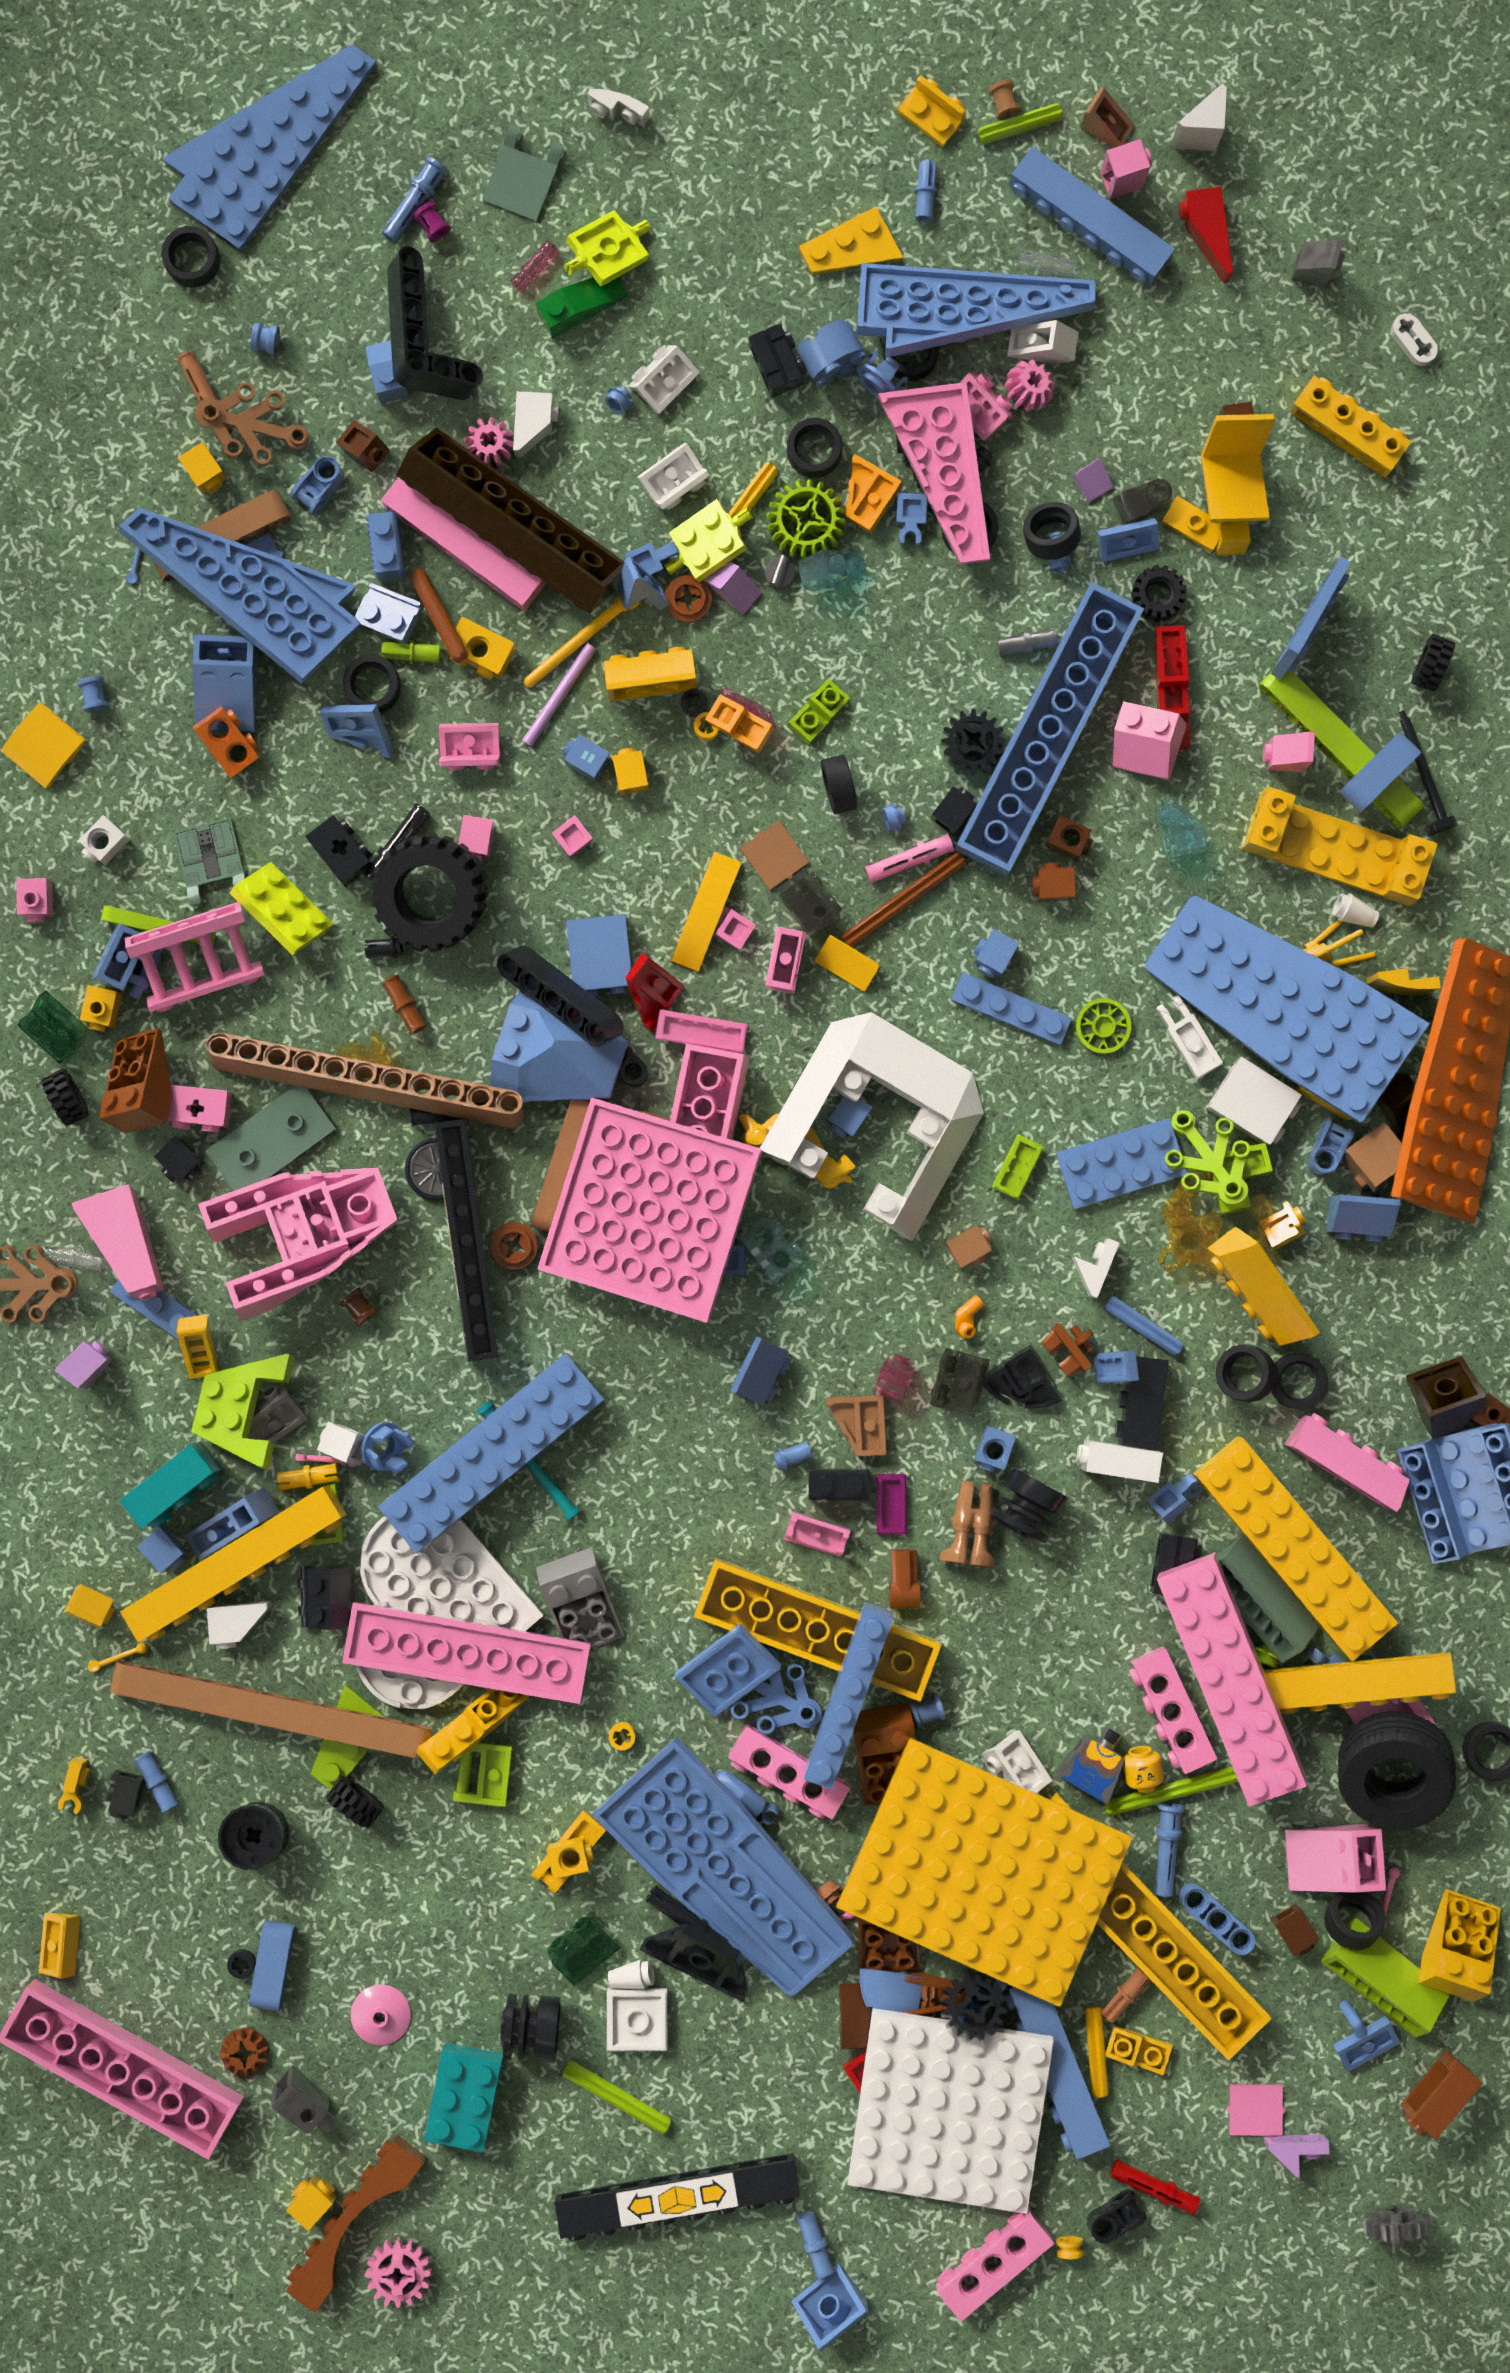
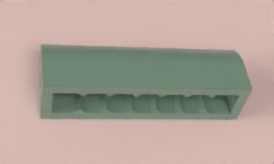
[1217,1535,1319,1663]

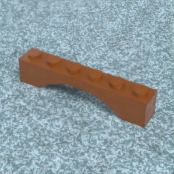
[286,2135,426,2313]

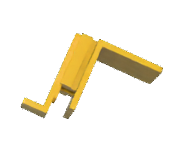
[1201,414,1275,555]

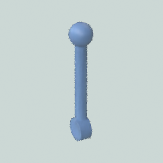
[126,547,142,585]

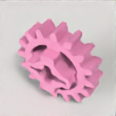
[365,2237,432,2308]

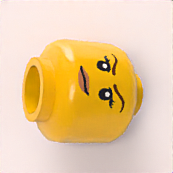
[1123,1746,1164,1794]

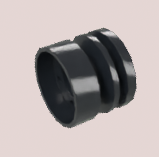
[990,1468,1069,1543]
[218,1802,289,1870]
[500,1993,561,2063]

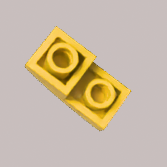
[1105,2026,1173,2075]

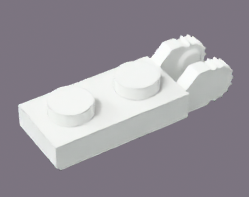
[1156,995,1223,1080]

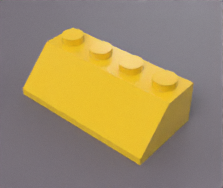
[1207,1227,1320,1346]

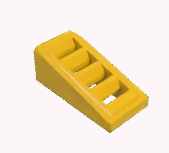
[177,1315,219,1379]

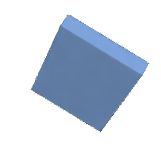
[674,1623,781,1717]

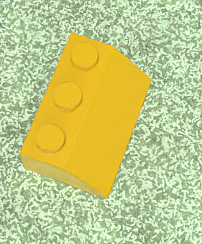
[604,647,697,702]

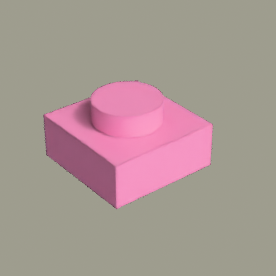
[552,815,594,858]

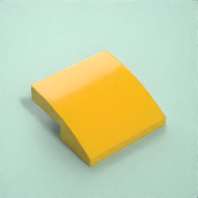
[1,702,86,788]
[1366,968,1441,995]

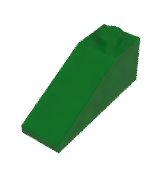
[536,277,628,339]

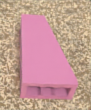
[72,1184,164,1301]

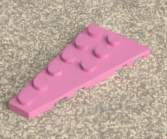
[878,382,990,565]

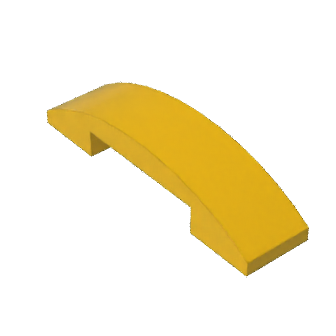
[671,852,742,972]

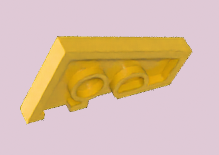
[798,207,903,275]

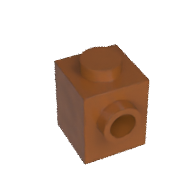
[1031,863,1076,902]

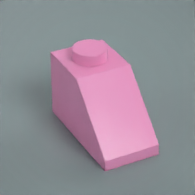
[1263,732,1315,773]

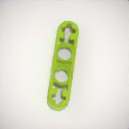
[100,906,216,945]

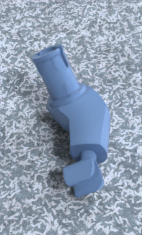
[715,1770,780,1825]

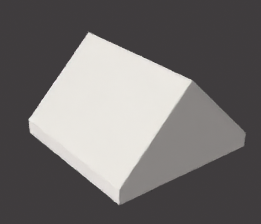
[1171,83,1227,151]

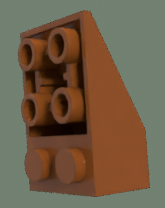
[99,1028,172,1133]
[853,1703,916,1806]
[858,1917,920,1971]

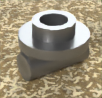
[765,555,794,589]

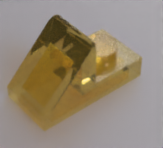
[336,1029,399,1068]

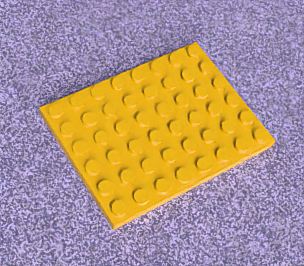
[836,1737,1133,2007]

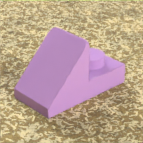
[1263,2134,1329,2179]

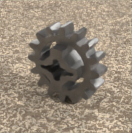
[1363,2205,1431,2246]

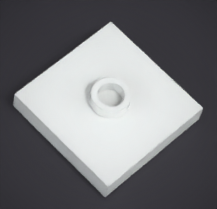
[607,1988,668,2051]

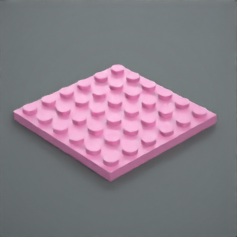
[538,1097,762,1323]

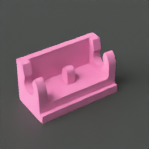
[784,1511,851,1557]

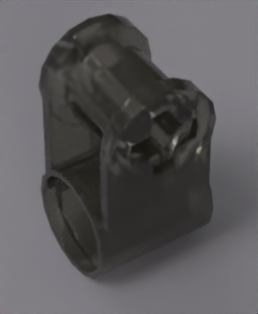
[1113,478,1172,525]

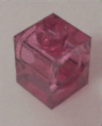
[873,1353,915,1401]

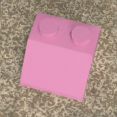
[1113,702,1187,780]

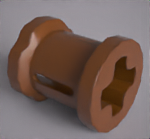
[339,1287,378,1327]

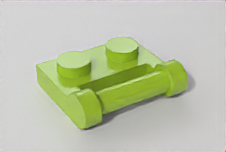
[452,1742,513,1807]

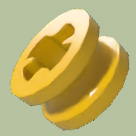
[694,712,720,741]
[608,1722,636,1751]
[1056,2236,1084,2259]

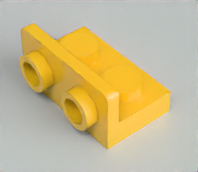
[897,75,966,148]

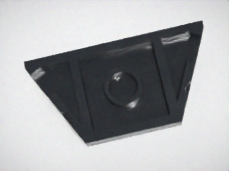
[640,1924,748,2002]

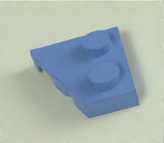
[320,704,394,758]

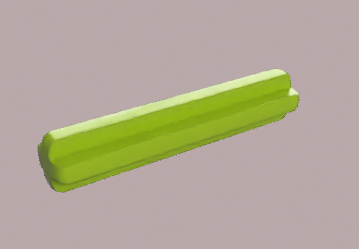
[978,103,1063,145]

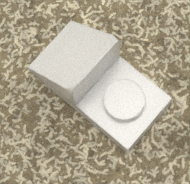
[1072,1238,1119,1298]

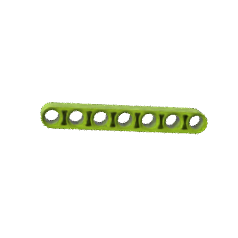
[1259,671,1424,829]

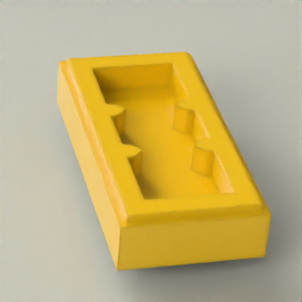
[1161,496,1220,553]

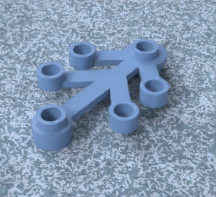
[731,1648,822,1734]

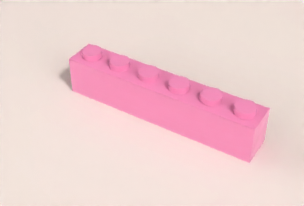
[381,477,546,612]

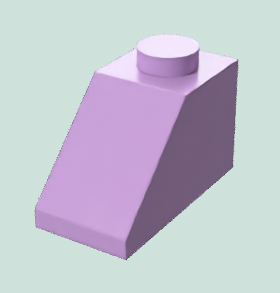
[55,1340,113,1389]

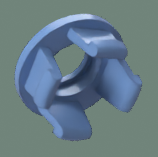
[857,351,908,398]
[361,1422,414,1473]

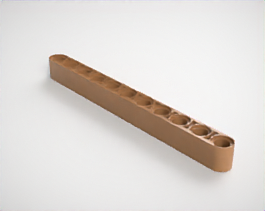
[205,1033,524,1128]
[109,1661,433,1759]

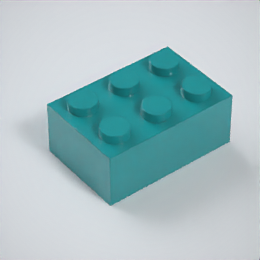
[119,1442,223,1529]
[424,2042,503,2153]

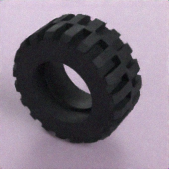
[370,833,489,952]

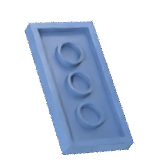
[1271,557,1351,680]
[1056,1118,1187,1210]

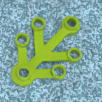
[1165,1110,1251,1206]

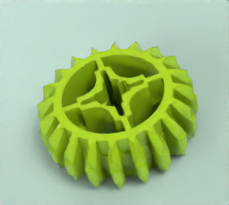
[767,479,846,560]

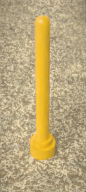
[524,592,641,688]

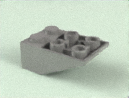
[536,1547,625,1649]

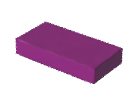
[876,1474,907,1534]

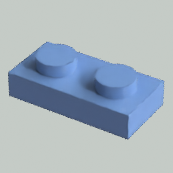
[1098,518,1160,562]

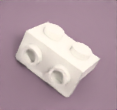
[637,443,710,510]

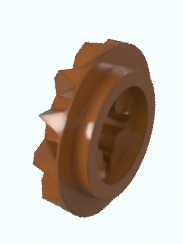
[665,575,712,623]
[490,1222,538,1270]
[220,2028,269,2078]

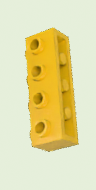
[1289,375,1411,478]

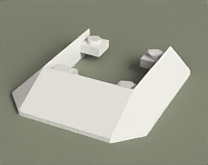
[760,1012,984,1241]

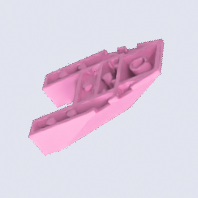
[198,1168,398,1321]

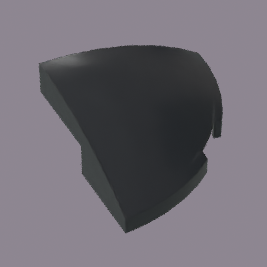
[979,1345,1062,1409]

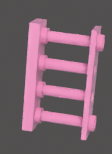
[124,902,264,1012]

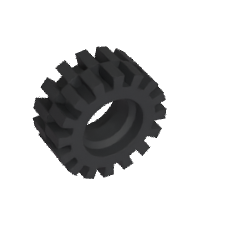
[1131,565,1187,622]
[1411,633,1455,692]
[41,1068,89,1127]
[326,1776,384,1829]

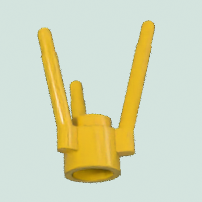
[1304,920,1376,967]

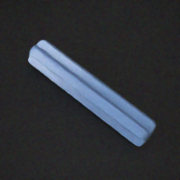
[1104,1296,1184,1356]

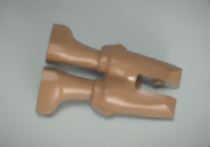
[939,1480,995,1568]

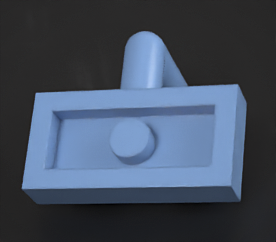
[1333,2000,1400,2072]

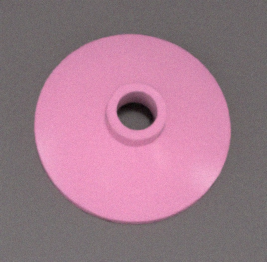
[351,1985,411,2046]

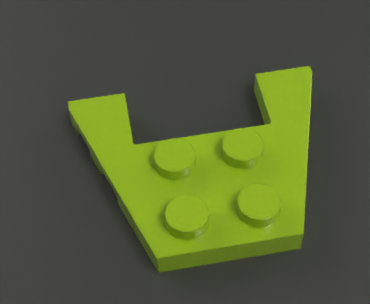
[191,1354,295,1470]

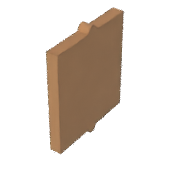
[740,820,809,891]

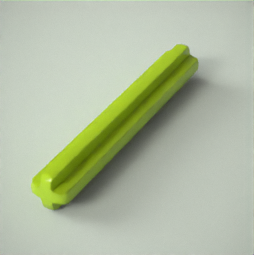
[563,2061,671,2134]

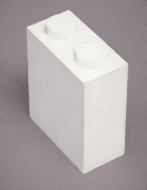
[1206,1057,1302,1146]
[1076,1439,1163,1483]

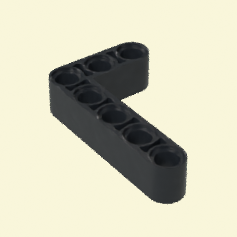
[387,246,483,400]

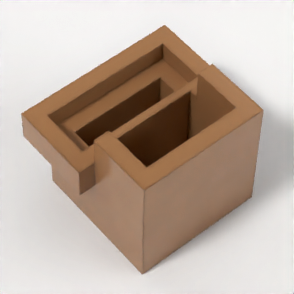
[1344,1122,1402,1194]

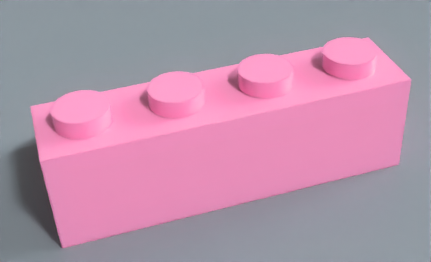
[1284,1413,1410,1512]

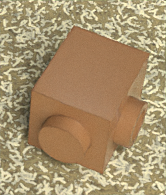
[945,1225,993,1269]

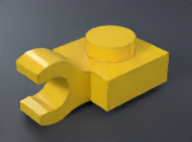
[58,1757,90,1814]

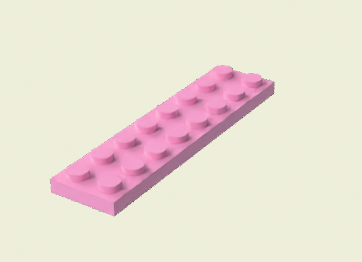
[342,1602,591,1704]

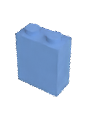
[566,914,632,997]

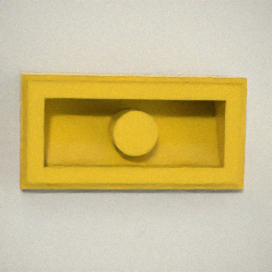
[814,935,881,993]
[39,1913,81,1979]

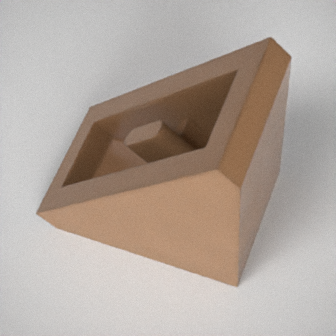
[1081,88,1135,148]

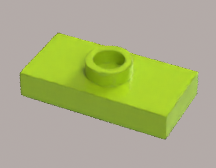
[991,1134,1044,1200]

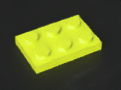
[230,862,334,956]

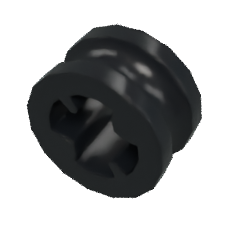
[681,689,707,717]
[227,1949,256,1979]

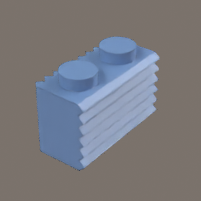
[366,511,406,581]

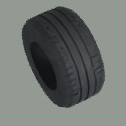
[1338,1711,1456,1830]

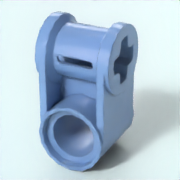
[290,456,344,515]
[1307,1116,1355,1176]

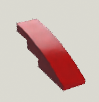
[1155,625,1190,750]

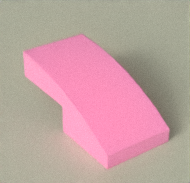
[713,906,756,950]

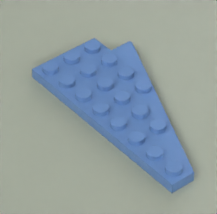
[163,44,377,252]
[857,263,1095,357]
[119,507,361,684]

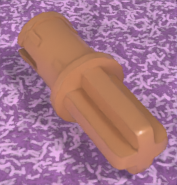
[1102,1967,1152,2023]

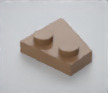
[826,1395,886,1456]

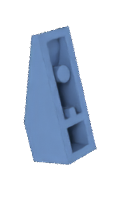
[184,1486,280,1561]

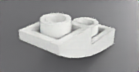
[587,89,650,127]

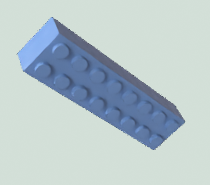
[378,1353,604,1554]

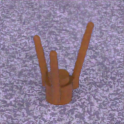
[902,1970,963,2016]

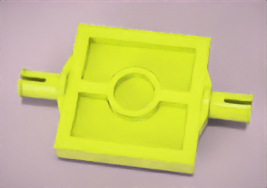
[564,210,651,286]
[664,499,753,583]

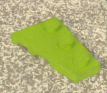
[311,1684,387,1790]

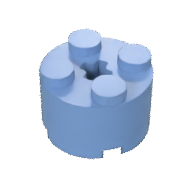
[797,319,867,388]

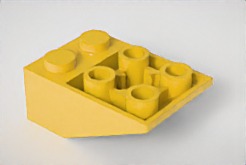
[1419,1889,1501,2002]

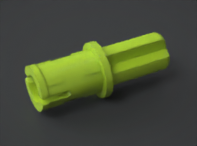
[381,640,441,664]

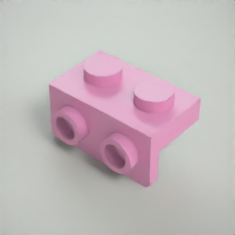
[439,723,501,770]

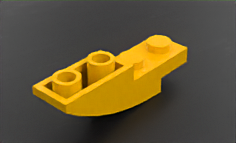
[416,1689,528,1775]

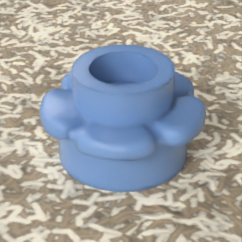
[605,386,633,414]
[882,803,906,831]

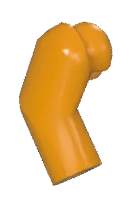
[955,1295,985,1339]

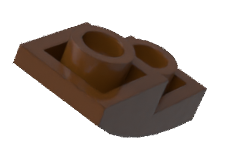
[838,1983,871,2049]

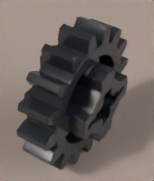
[941,709,1006,775]
[940,1972,1007,2042]

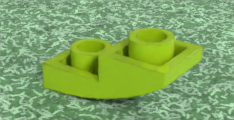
[787,678,850,746]

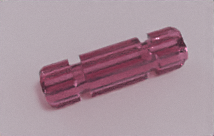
[510,241,559,292]

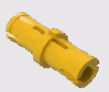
[277,1462,340,1491]

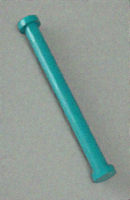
[476,1400,581,1521]

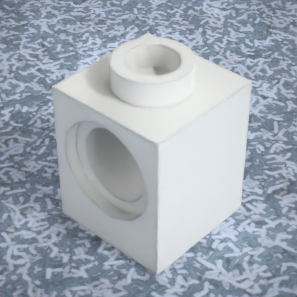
[78,815,130,865]
[317,1422,365,1465]

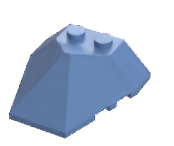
[490,991,629,1103]

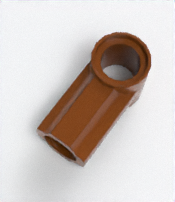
[889,1549,920,1609]

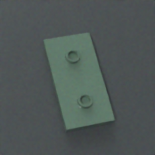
[205,1085,337,1191]

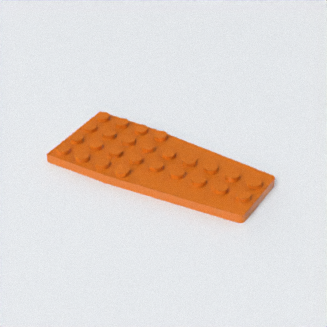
[1391,938,1510,1223]

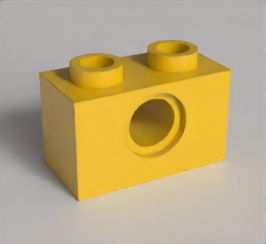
[446,617,516,680]

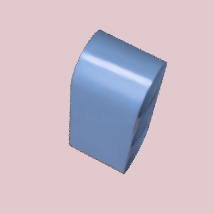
[1339,731,1421,813]
[1179,1882,1256,1955]
[249,1920,296,2012]

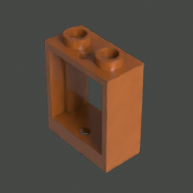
[1400,2050,1483,2140]

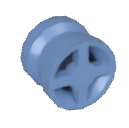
[251,322,280,356]

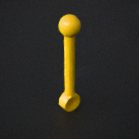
[88,1642,148,1672]

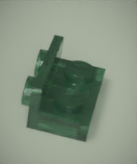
[17,990,90,1064]
[547,1911,621,1987]

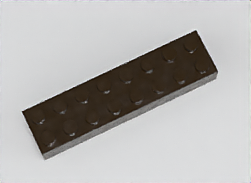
[396,427,624,614]

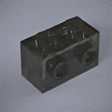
[776,868,841,940]

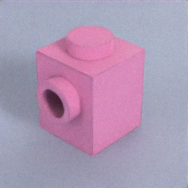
[17,878,53,923]

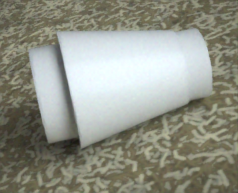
[1332,893,1379,928]
[608,1959,654,1989]

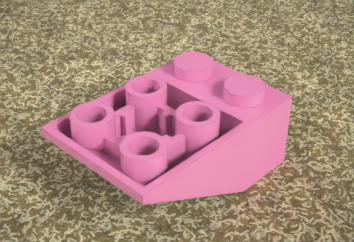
[1284,1823,1386,1892]

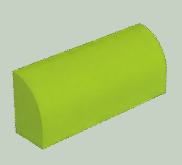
[1321,1918,1450,2038]

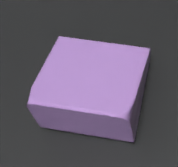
[1073,458,1114,503]

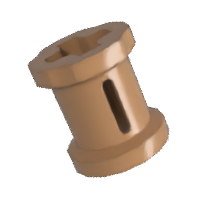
[988,79,1022,120]

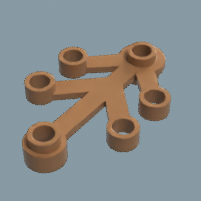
[195,382,309,467]
[0,1244,78,1323]

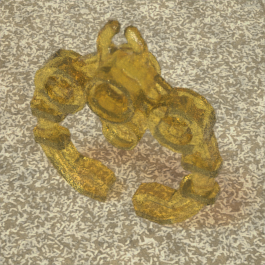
[1158,1170,1273,1275]

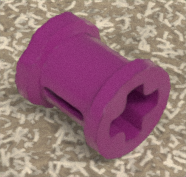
[413,201,451,243]

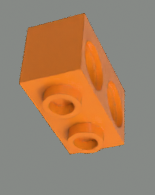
[193,706,259,778]

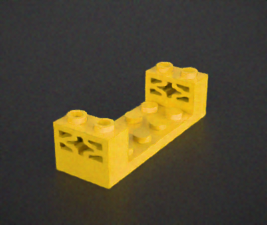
[1241,786,1438,906]

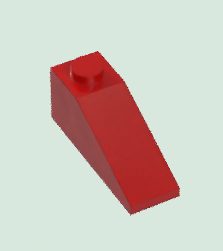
[1179,187,1233,283]

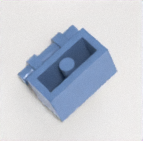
[91,924,163,1000]

